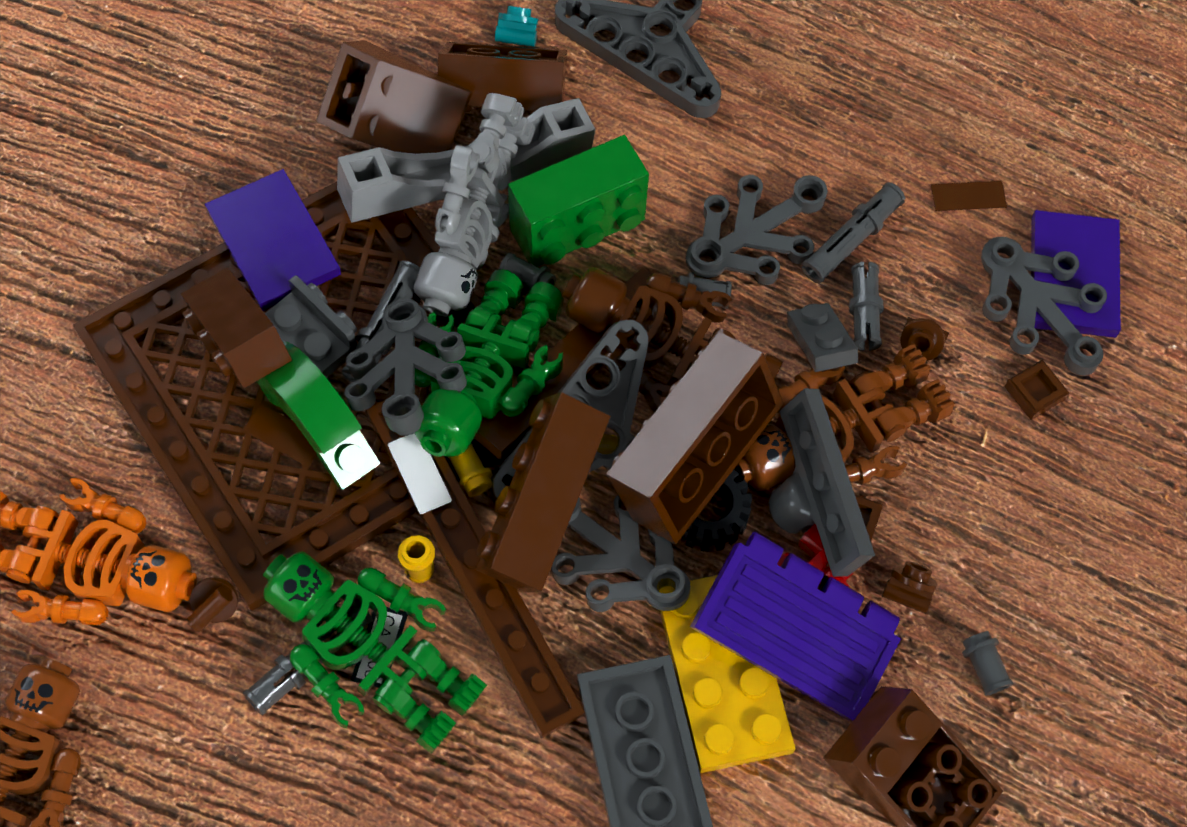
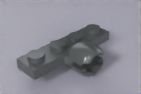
[769,388,875,577]

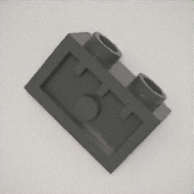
[265,275,357,378]

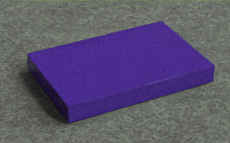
[205,169,341,311]
[1031,210,1121,338]

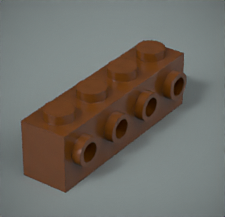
[476,392,611,593]

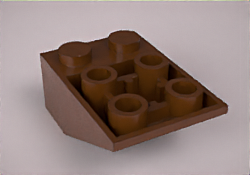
[316,40,472,154]
[823,686,1003,827]

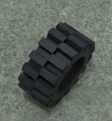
[681,469,752,552]

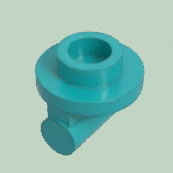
[495,6,538,47]

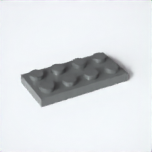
[577,655,713,827]

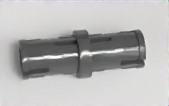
[849,262,884,351]

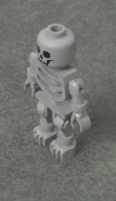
[413,93,536,317]

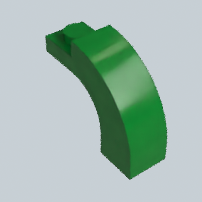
[257,341,381,490]

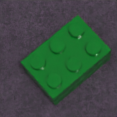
[508,134,649,267]

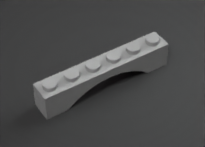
[337,98,596,223]

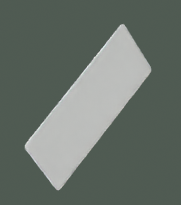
[388,433,452,514]

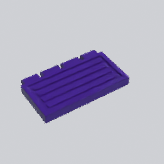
[690,531,901,722]

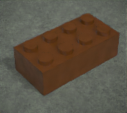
[606,332,784,545]

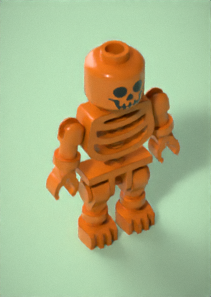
[0,478,197,625]

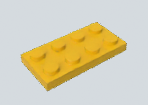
[659,575,796,773]

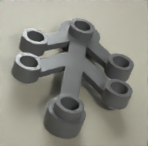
[686,175,828,285]
[981,237,1107,376]
[345,299,467,436]
[551,495,691,612]

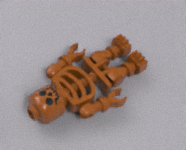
[734,344,955,492]
[0,658,81,827]

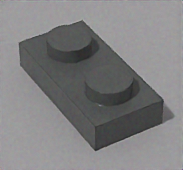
[787,303,858,372]

